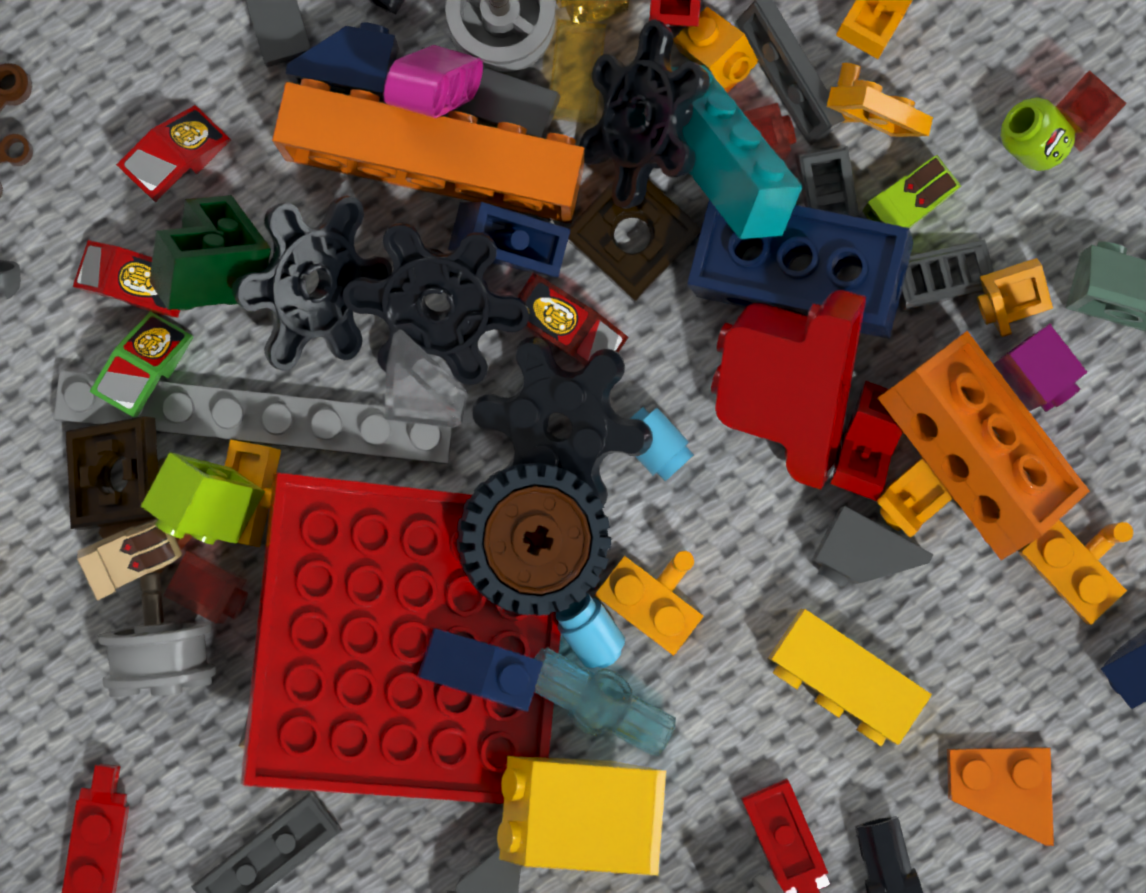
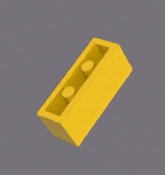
[767,609,932,746]

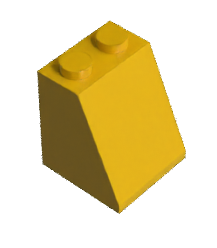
[497,756,666,875]

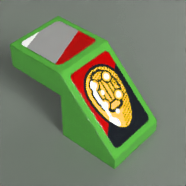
[89,311,194,418]

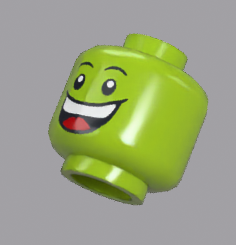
[1000,97,1075,171]

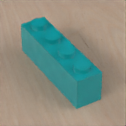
[671,65,803,239]

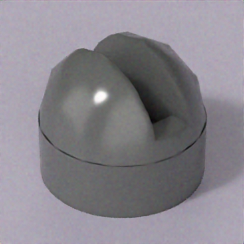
[0,260,21,299]

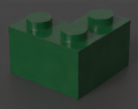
[149,195,271,310]

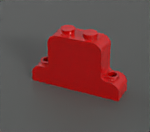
[711,290,866,490]

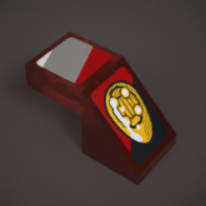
[518,273,629,367]

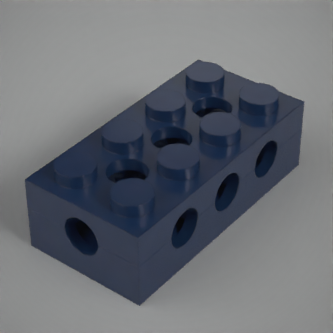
[687,200,914,339]

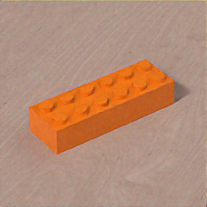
[272,79,584,224]

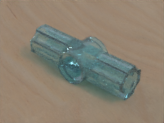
[534,648,676,756]

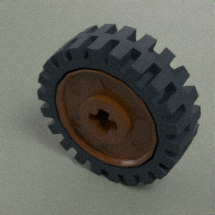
[456,463,611,616]

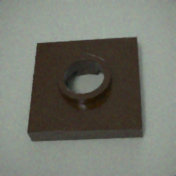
[568,179,702,303]
[66,416,159,530]

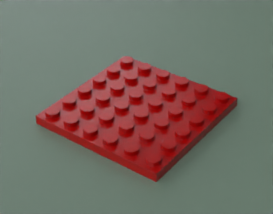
[240,473,561,804]

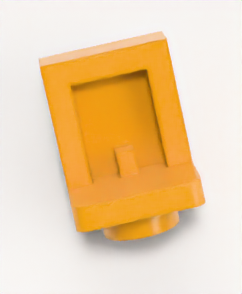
[836,0,913,59]
[673,7,758,93]
[977,258,1053,337]
[877,457,953,537]

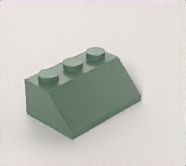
[1065,241,1146,332]

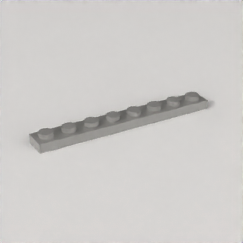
[53,370,454,464]

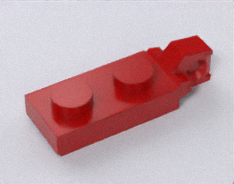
[62,763,129,893]
[740,778,830,893]

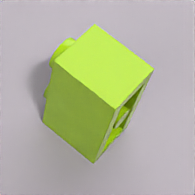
[141,452,265,545]

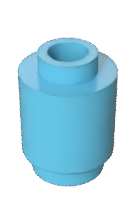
[630,407,694,481]
[556,593,625,668]

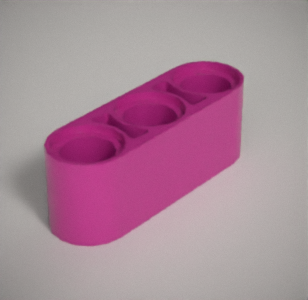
[384,45,483,118]

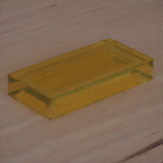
[550,19,606,124]

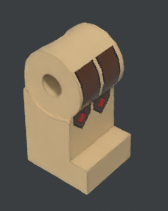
[77,518,182,601]

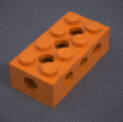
[878,331,1090,560]

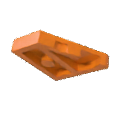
[947,747,1054,846]

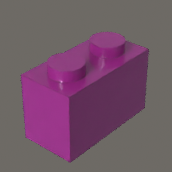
[993,324,1088,412]

